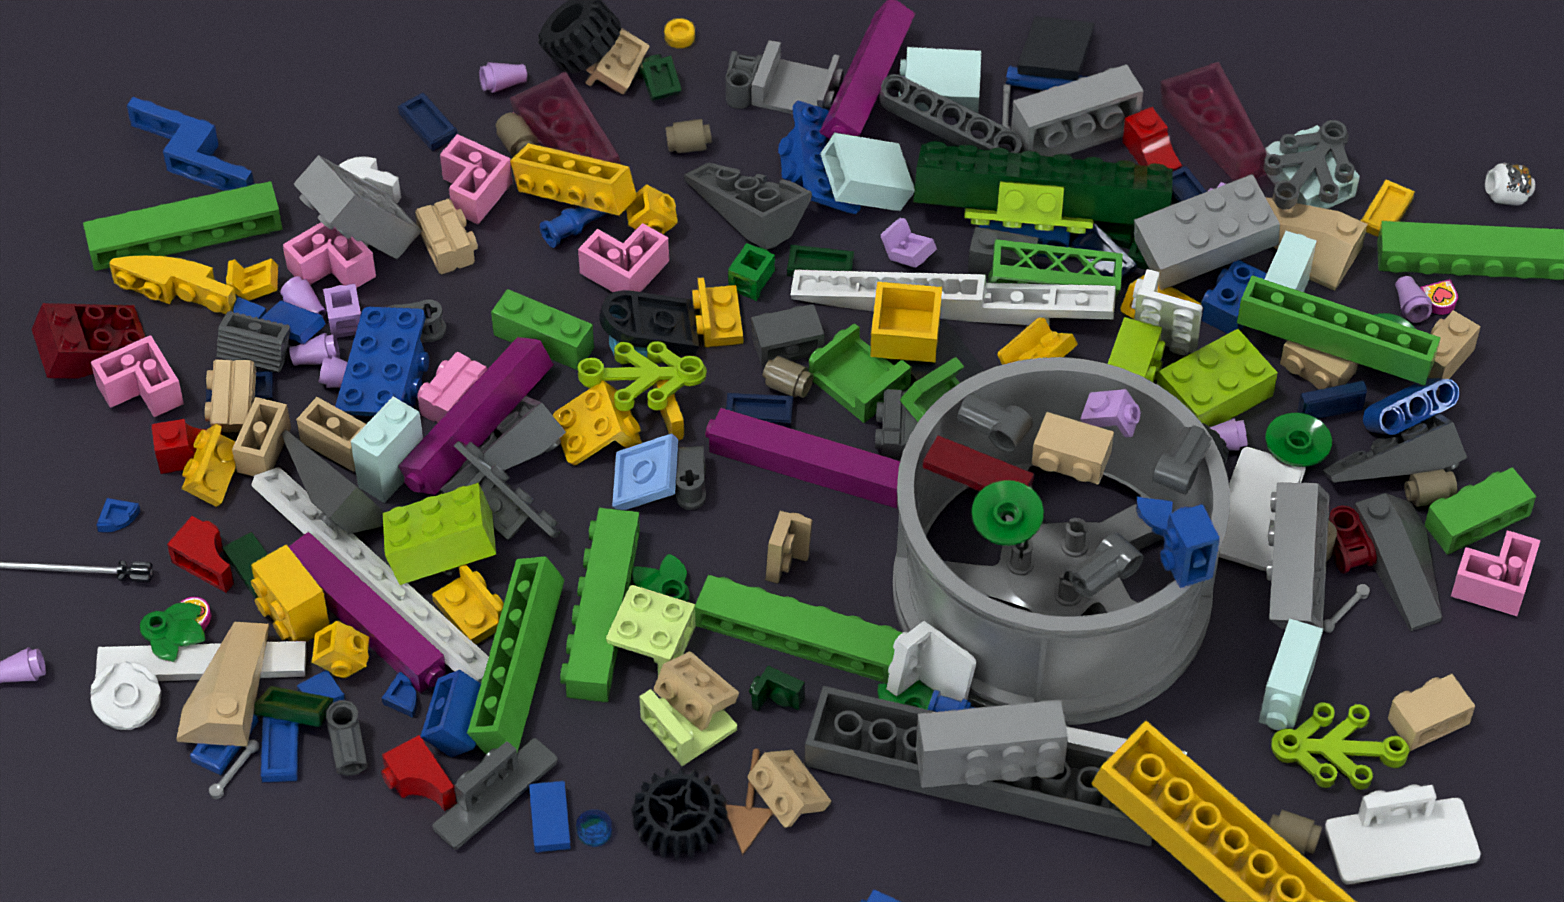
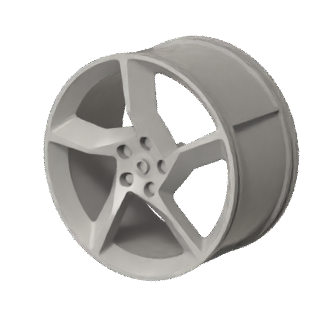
[892,357,1230,725]

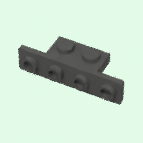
[454,441,561,540]
[433,738,558,849]

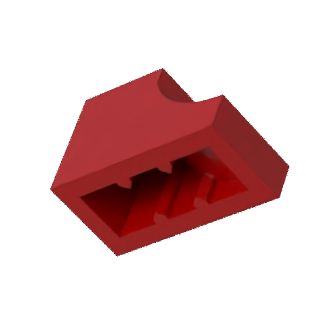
[1122,107,1182,171]
[151,419,222,474]
[167,516,234,593]
[381,735,457,811]

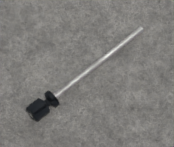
[0,561,153,582]

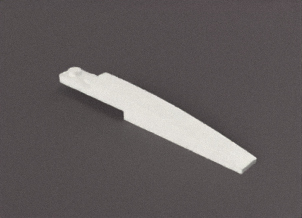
[790,270,1116,325]

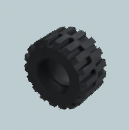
[538,0,622,74]

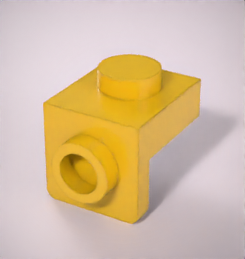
[226,259,278,301]

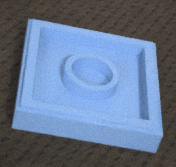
[612,433,678,510]

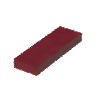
[922,435,1034,491]

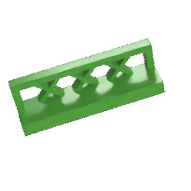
[988,239,1123,297]

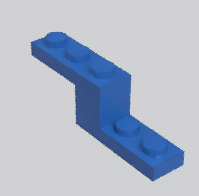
[127,97,254,191]

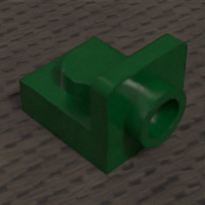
[639,54,682,101]
[749,666,805,711]

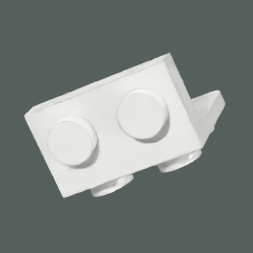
[886,621,976,701]

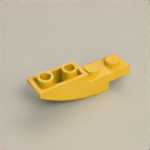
[109,256,236,314]

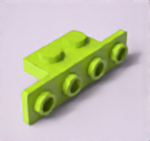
[964,181,1093,234]

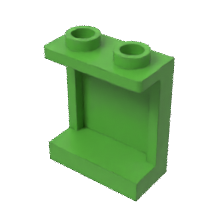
[809,323,911,423]
[900,357,964,422]

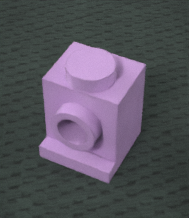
[323,284,361,338]

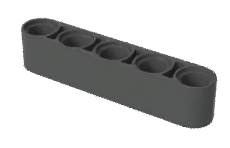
[879,74,1022,153]

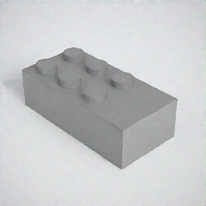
[1011,65,1143,157]
[294,155,422,259]
[1134,174,1280,290]
[1266,482,1330,629]
[916,700,1068,788]

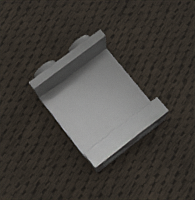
[751,40,844,114]

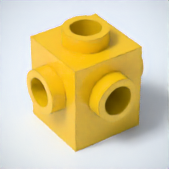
[626,184,678,234]
[312,621,369,679]

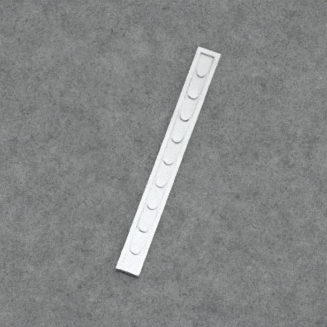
[251,467,489,683]

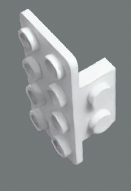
[1132,269,1203,356]
[1219,447,1306,571]
[1325,785,1481,884]

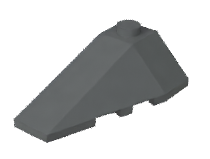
[684,163,812,250]
[439,396,566,494]
[1323,413,1467,482]
[281,429,384,534]
[1354,493,1442,632]

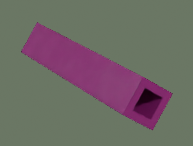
[819,0,915,139]
[398,337,554,495]
[705,408,901,509]
[289,531,446,694]

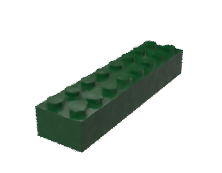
[914,142,1173,224]

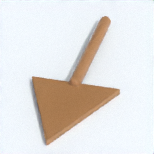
[725,749,774,855]

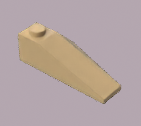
[1265,197,1367,291]
[177,622,269,746]

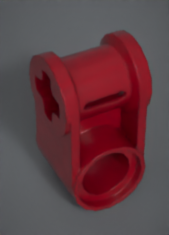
[1328,505,1377,574]

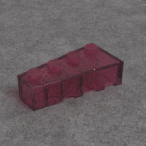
[1161,62,1267,181]
[510,72,621,165]

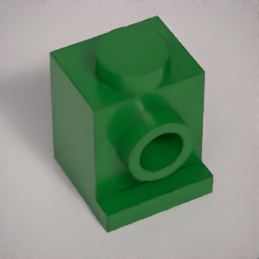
[728,243,775,301]

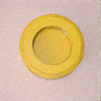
[664,19,695,48]

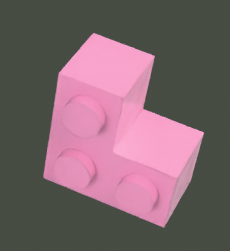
[440,134,513,225]
[283,222,376,288]
[578,223,669,292]
[91,335,184,417]
[1451,530,1541,616]

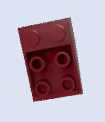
[31,303,145,378]

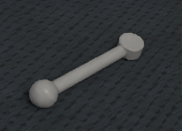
[1002,84,1011,129]
[1323,584,1370,633]
[209,739,259,799]

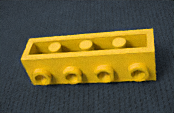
[510,143,637,216]

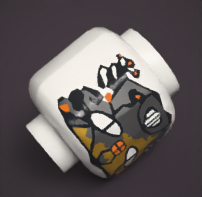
[1485,163,1535,206]

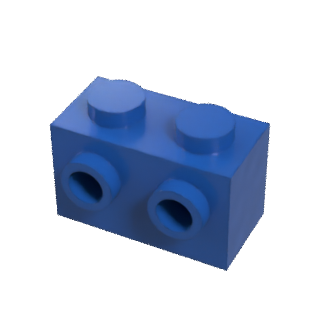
[1201,260,1267,334]
[1160,504,1220,588]
[420,669,481,758]

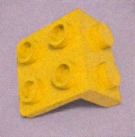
[553,380,642,466]

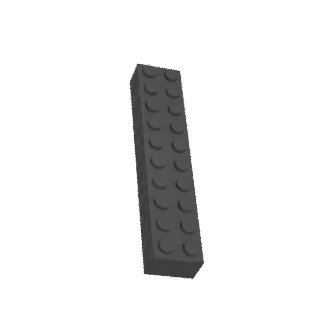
[805,686,1152,847]

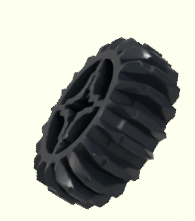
[631,766,728,861]

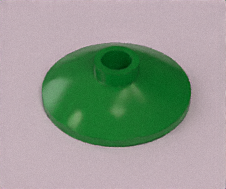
[1265,413,1332,467]
[972,480,1044,546]

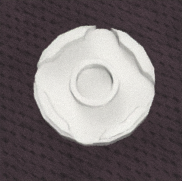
[90,661,161,730]

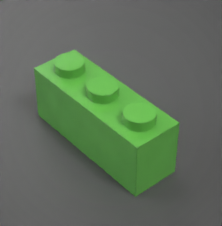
[491,289,594,371]
[1425,467,1536,555]

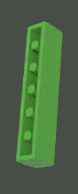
[83,181,282,271]
[1377,221,1564,280]
[1237,276,1441,385]
[560,508,640,702]
[467,556,565,754]
[695,575,903,683]

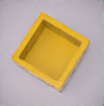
[870,282,942,363]
[251,544,330,642]

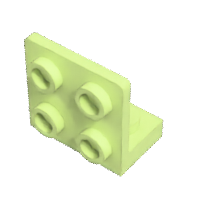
[606,585,696,676]
[639,689,737,766]

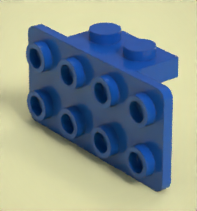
[778,100,861,214]
[335,307,429,416]

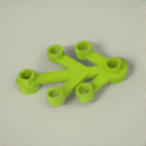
[578,341,707,411]
[1271,703,1409,789]

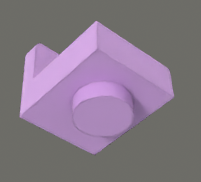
[881,218,937,268]
[1080,389,1140,437]

